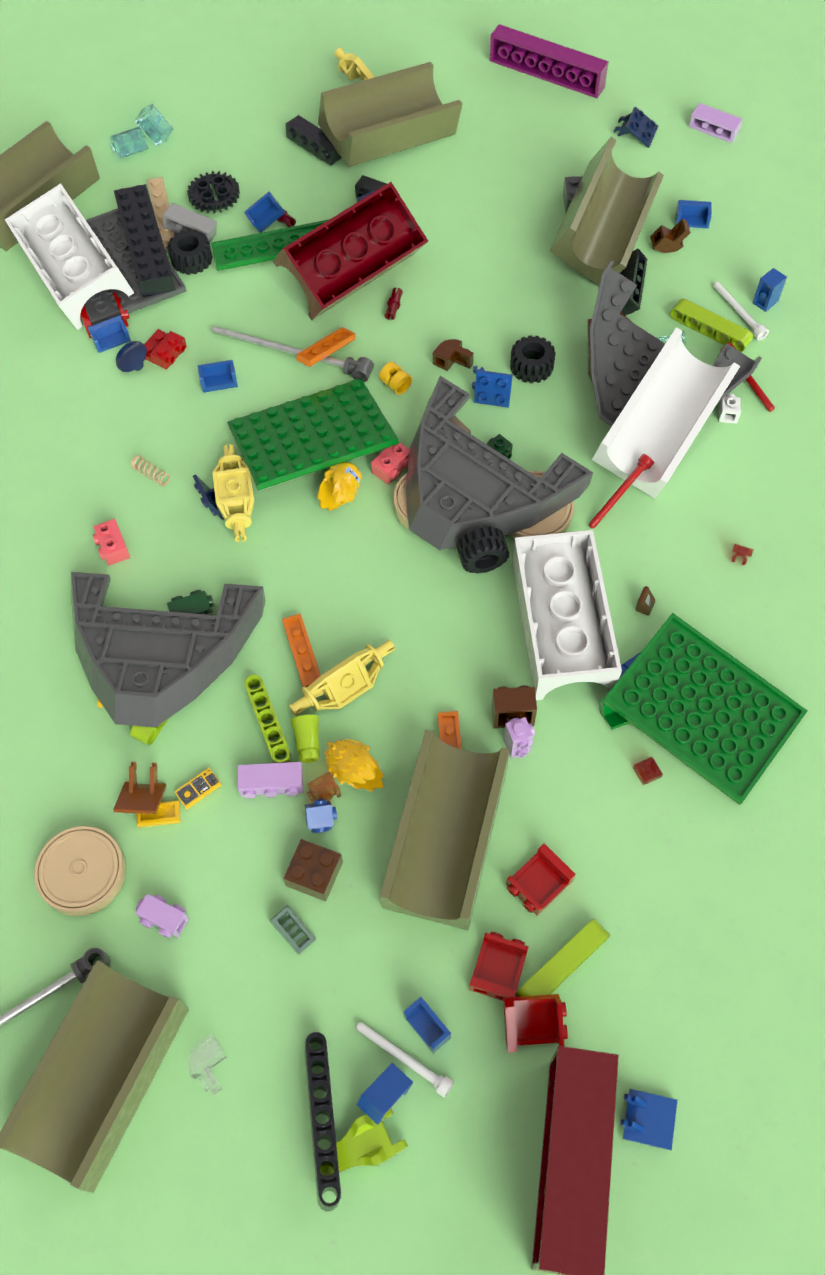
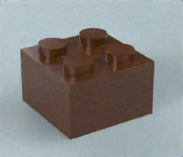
[491,685,537,729]
[283,839,343,902]

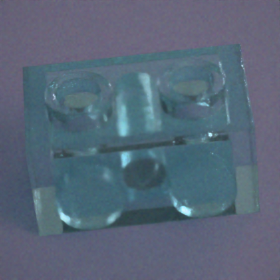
[135,104,174,146]

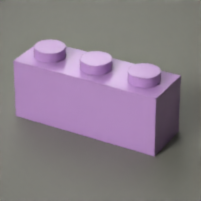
[689,103,743,143]
[238,762,304,798]

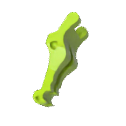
[320,1108,408,1176]

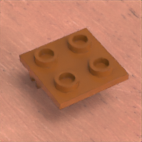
[113,762,166,814]

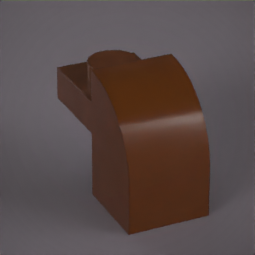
[650,218,691,253]
[433,339,474,371]

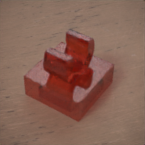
[731,544,754,565]
[633,757,663,786]

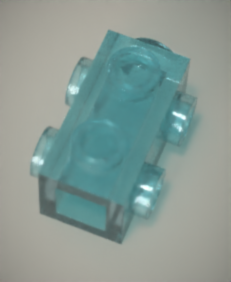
[110,126,148,159]

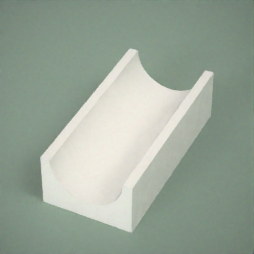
[5,183,134,330]
[592,327,740,499]
[512,530,622,700]

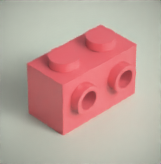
[371,442,410,485]
[93,519,130,566]

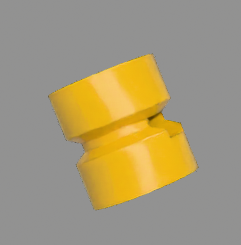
[379,361,412,395]

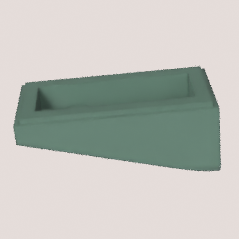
[270,905,316,955]

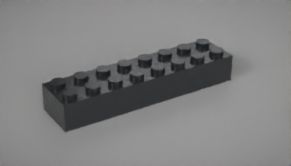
[113,184,176,297]

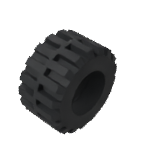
[168,230,212,275]
[510,335,556,384]
[457,527,510,574]

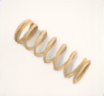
[131,455,170,486]

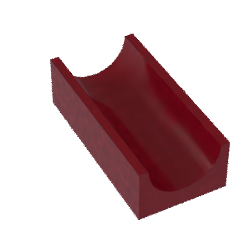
[273,182,429,320]
[531,1046,619,1275]

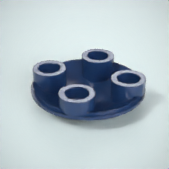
[116,341,147,372]

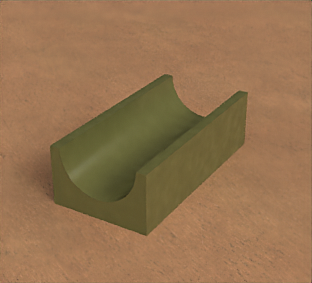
[318,62,462,167]
[0,121,100,252]
[549,137,664,285]
[380,730,510,930]
[0,960,189,1193]

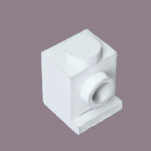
[719,394,741,424]

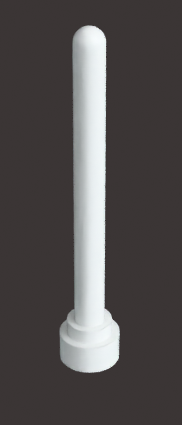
[713,282,769,341]
[356,1022,454,1098]

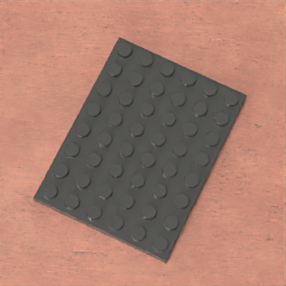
[84,209,186,326]

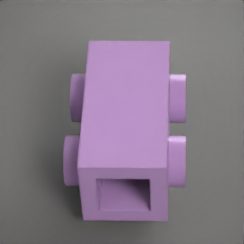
[504,717,535,758]
[135,894,189,939]

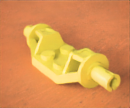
[334,48,374,81]
[212,444,255,542]
[289,639,396,716]

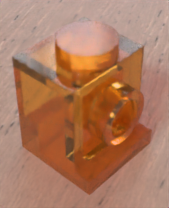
[306,771,341,803]

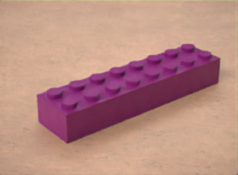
[489,24,609,99]

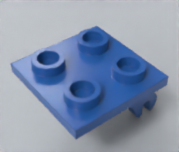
[472,366,513,408]
[620,1089,678,1150]

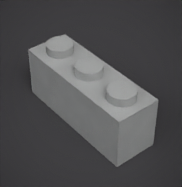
[163,203,217,244]

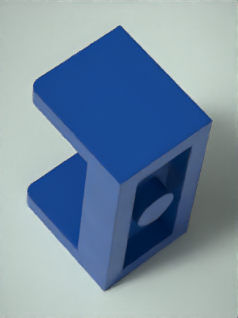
[244,191,286,233]
[675,200,712,229]
[752,268,787,312]
[87,315,131,353]
[198,360,238,393]
[403,997,451,1054]
[357,1063,413,1125]

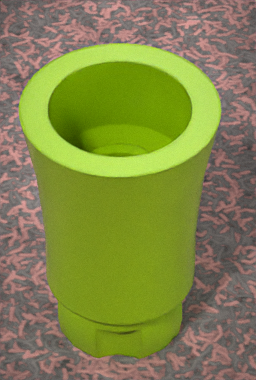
[291,714,320,763]

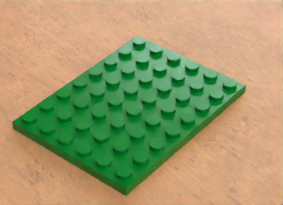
[227,379,399,491]
[602,613,808,805]

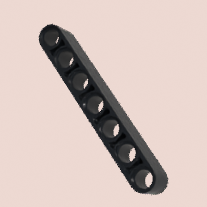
[305,1032,341,1212]

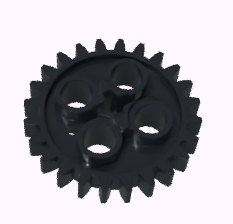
[187,171,240,214]

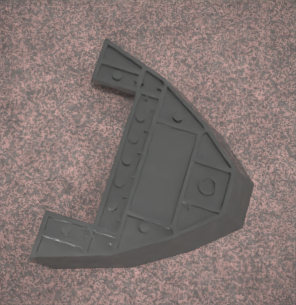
[590,260,762,426]
[406,376,593,550]
[71,572,266,728]

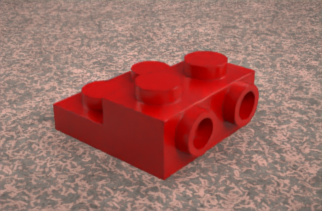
[144,329,187,370]

